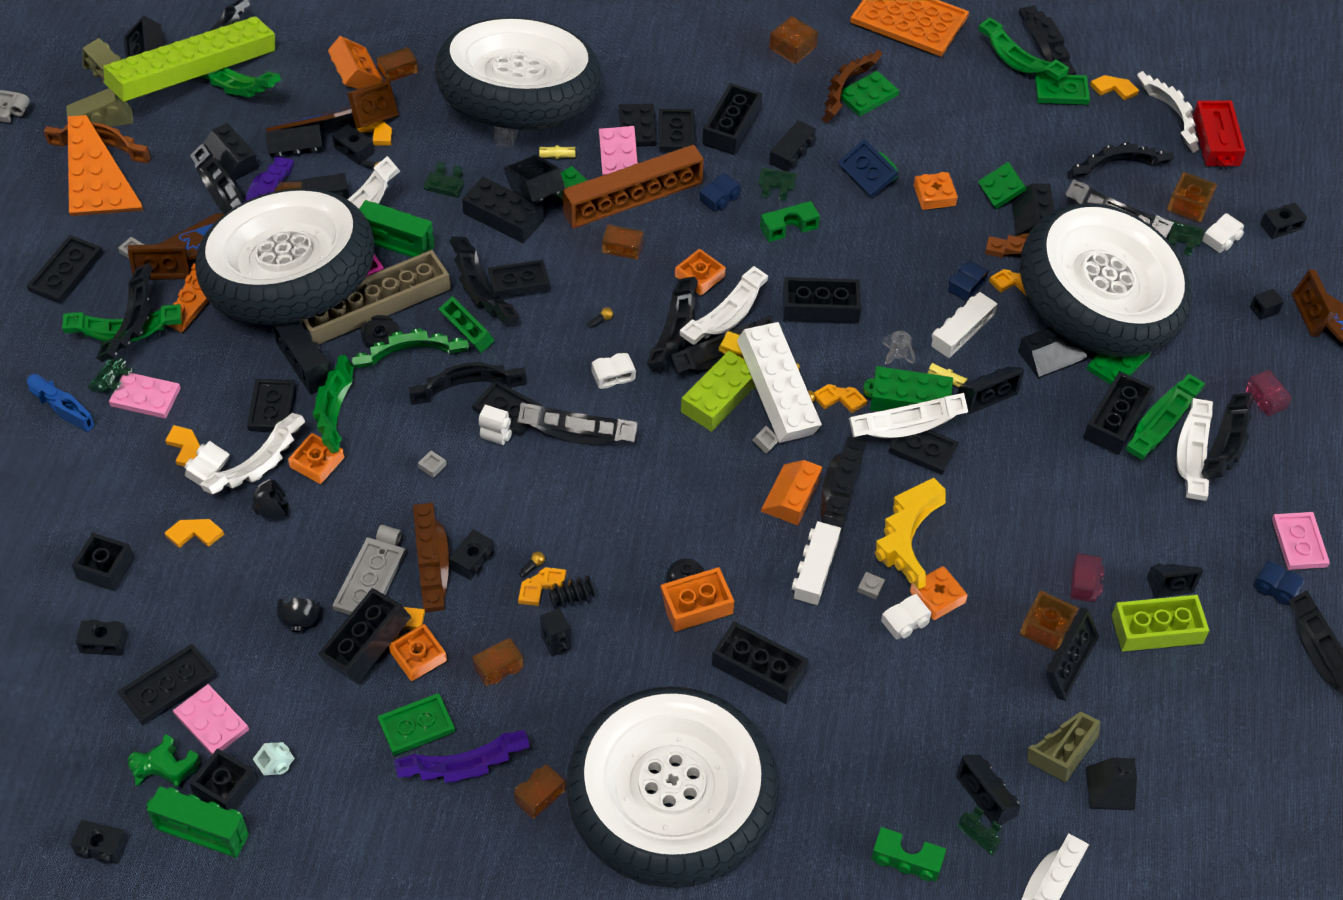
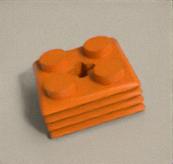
[913,172,958,210]
[675,249,726,295]
[288,433,344,484]
[910,566,968,620]
[389,624,447,681]

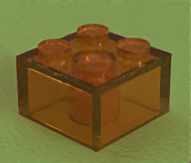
[769,16,818,64]
[1167,172,1218,222]
[1020,590,1079,651]

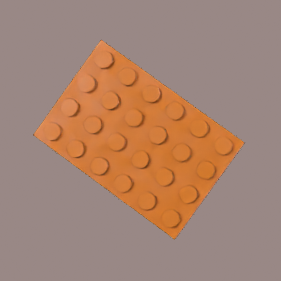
[850,0,969,57]

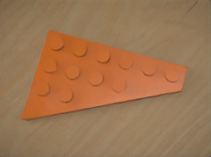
[68,115,143,216]

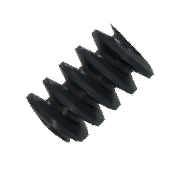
[548,575,594,609]

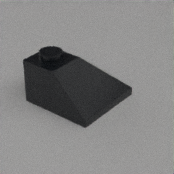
[1147,564,1203,598]
[1086,758,1137,810]

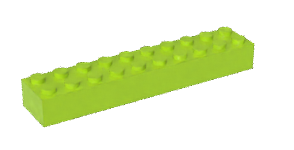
[103,16,275,102]

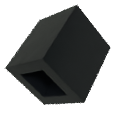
[1250,289,1284,320]

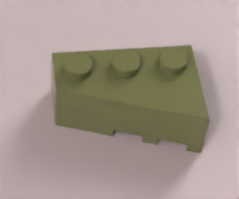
[82,38,122,88]
[66,88,133,127]

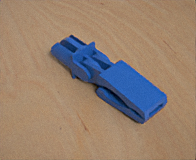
[27,374,94,432]

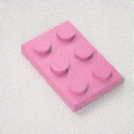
[599,126,638,175]
[109,372,181,419]
[1272,512,1330,570]
[173,684,249,755]

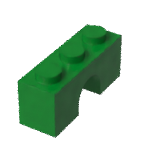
[760,201,820,243]
[871,827,946,882]

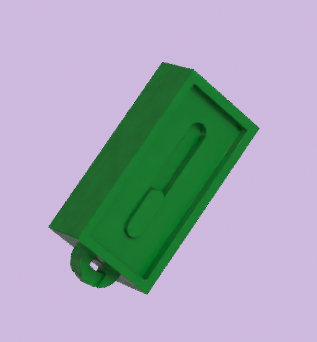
[359,200,434,258]
[863,366,953,412]
[146,786,249,859]

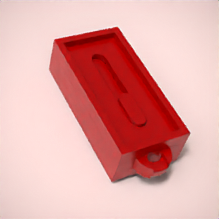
[1193,100,1246,167]

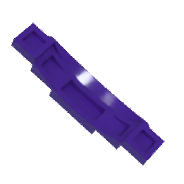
[246,157,294,201]
[394,729,530,783]

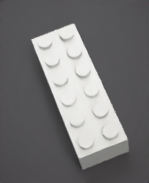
[737,322,822,443]

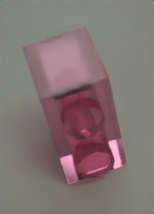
[1245,370,1292,416]
[1070,553,1105,603]

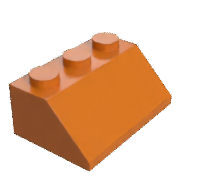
[328,36,383,89]
[761,460,822,526]
[660,567,735,632]

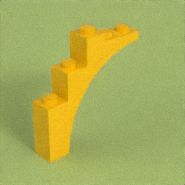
[875,478,946,589]

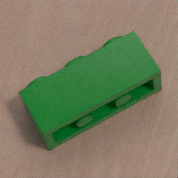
[439,296,495,353]

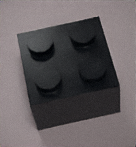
[71,532,134,591]
[189,748,257,810]

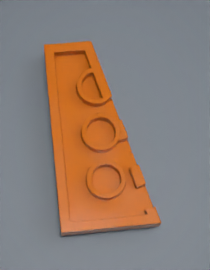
[166,263,209,332]

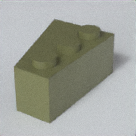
[1027,712,1100,782]

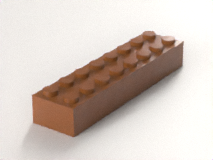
[563,145,704,229]

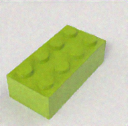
[681,350,756,432]
[1111,595,1209,652]

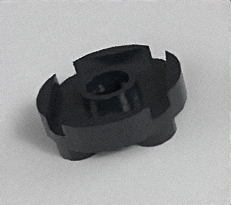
[361,315,400,349]

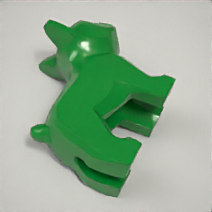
[127,734,201,787]

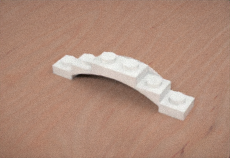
[1137,71,1199,153]
[347,156,400,208]
[680,266,768,345]
[849,393,968,438]
[1176,398,1213,501]
[200,413,305,494]
[1022,833,1089,900]

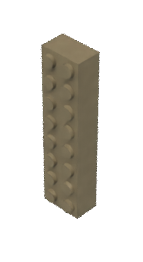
[302,250,450,345]

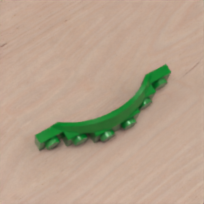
[978,17,1069,81]
[199,67,281,98]
[62,304,182,342]
[352,329,469,369]
[313,355,354,453]
[1126,373,1205,460]

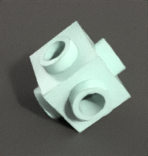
[253,742,295,775]

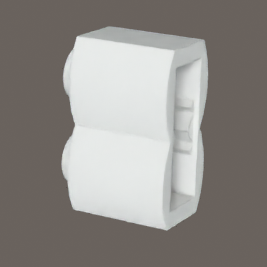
[1202,213,1244,253]
[591,353,636,389]
[479,405,512,445]
[184,441,230,485]
[881,594,931,639]

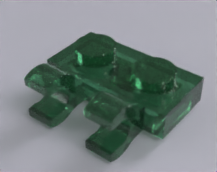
[424,162,464,198]
[758,168,797,201]
[1168,220,1204,256]
[87,358,133,392]
[957,806,1002,856]

